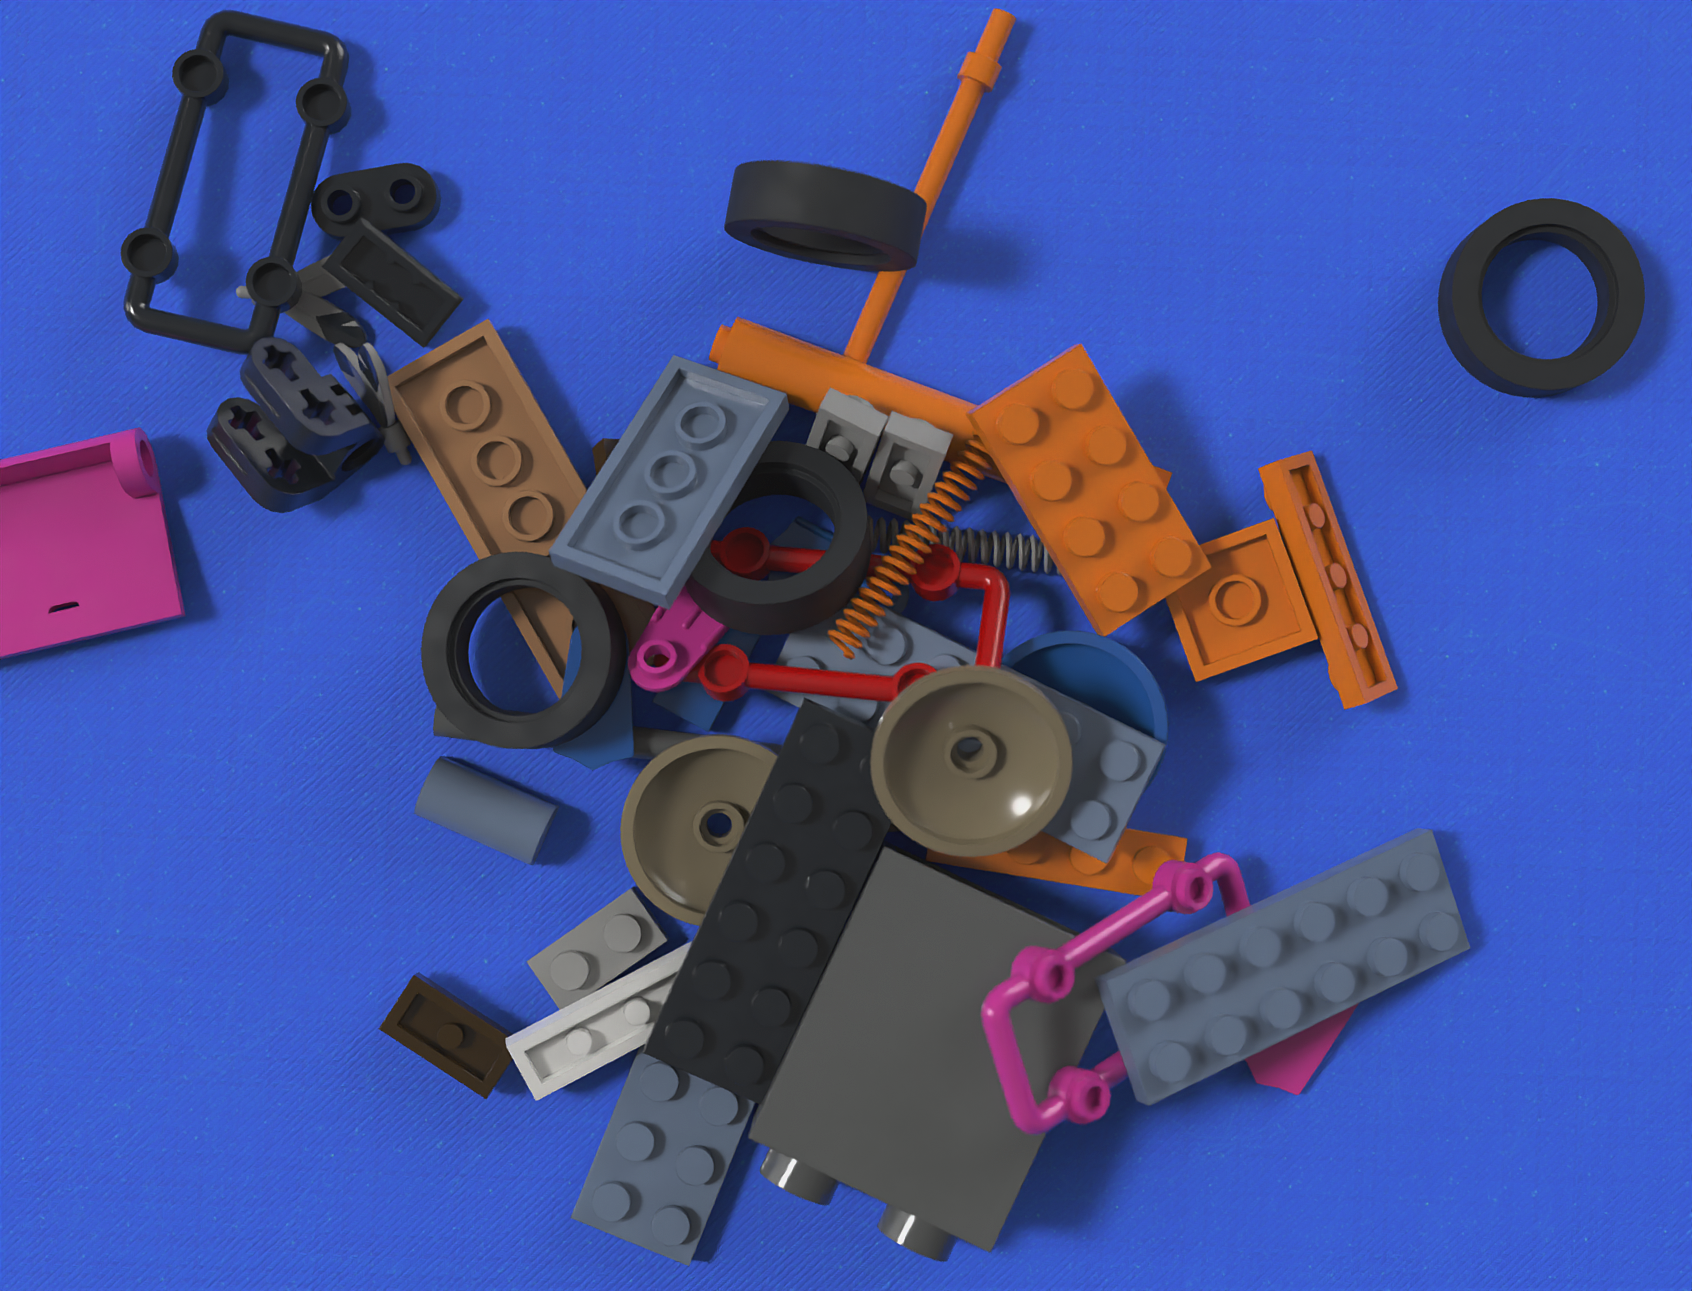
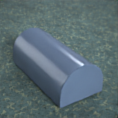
[414,756,559,865]

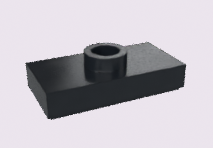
[322,216,464,348]

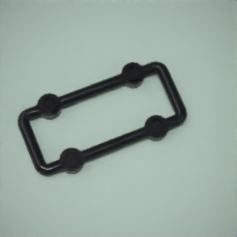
[121,10,351,355]

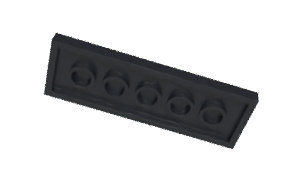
[642,697,892,1105]

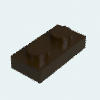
[379,972,513,1099]

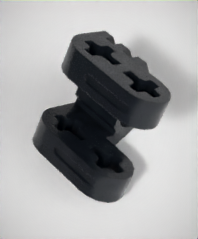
[207,337,385,513]

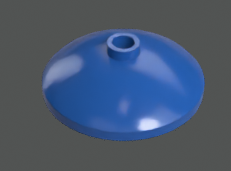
[1001,631,1169,793]

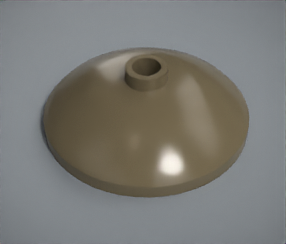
[871,665,1073,857]
[620,734,778,926]

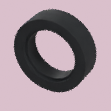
[724,160,927,272]
[1438,198,1645,398]
[685,441,871,635]
[421,552,627,749]

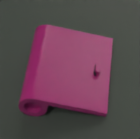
[0,427,185,660]

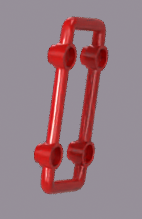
[653,527,1010,703]

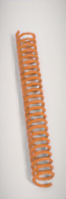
[828,388,1005,659]

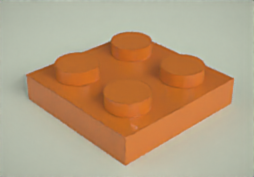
[1165,518,1318,682]

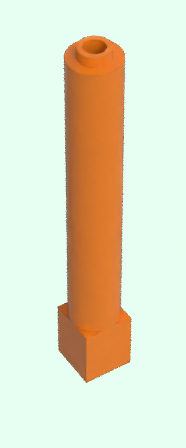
[709,317,1172,489]

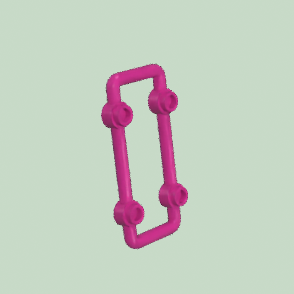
[982,852,1250,1135]

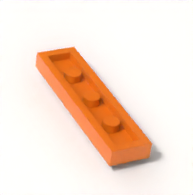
[1258,450,1398,710]
[925,828,1187,896]

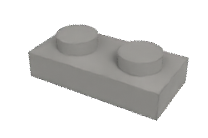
[806,387,889,486]
[863,411,953,521]
[527,887,669,1010]

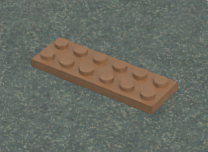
[387,319,656,700]

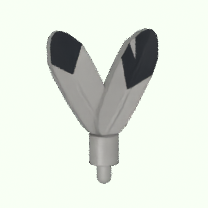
[236,256,367,348]
[333,342,412,465]

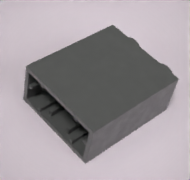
[748,841,1126,1262]

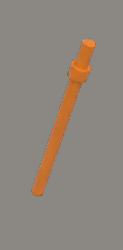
[843,8,1016,364]

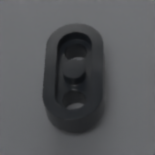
[311,163,441,241]

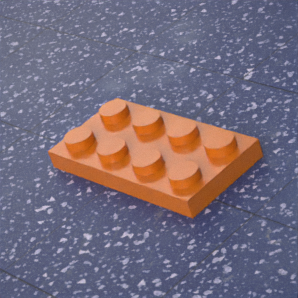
[966,344,1212,637]

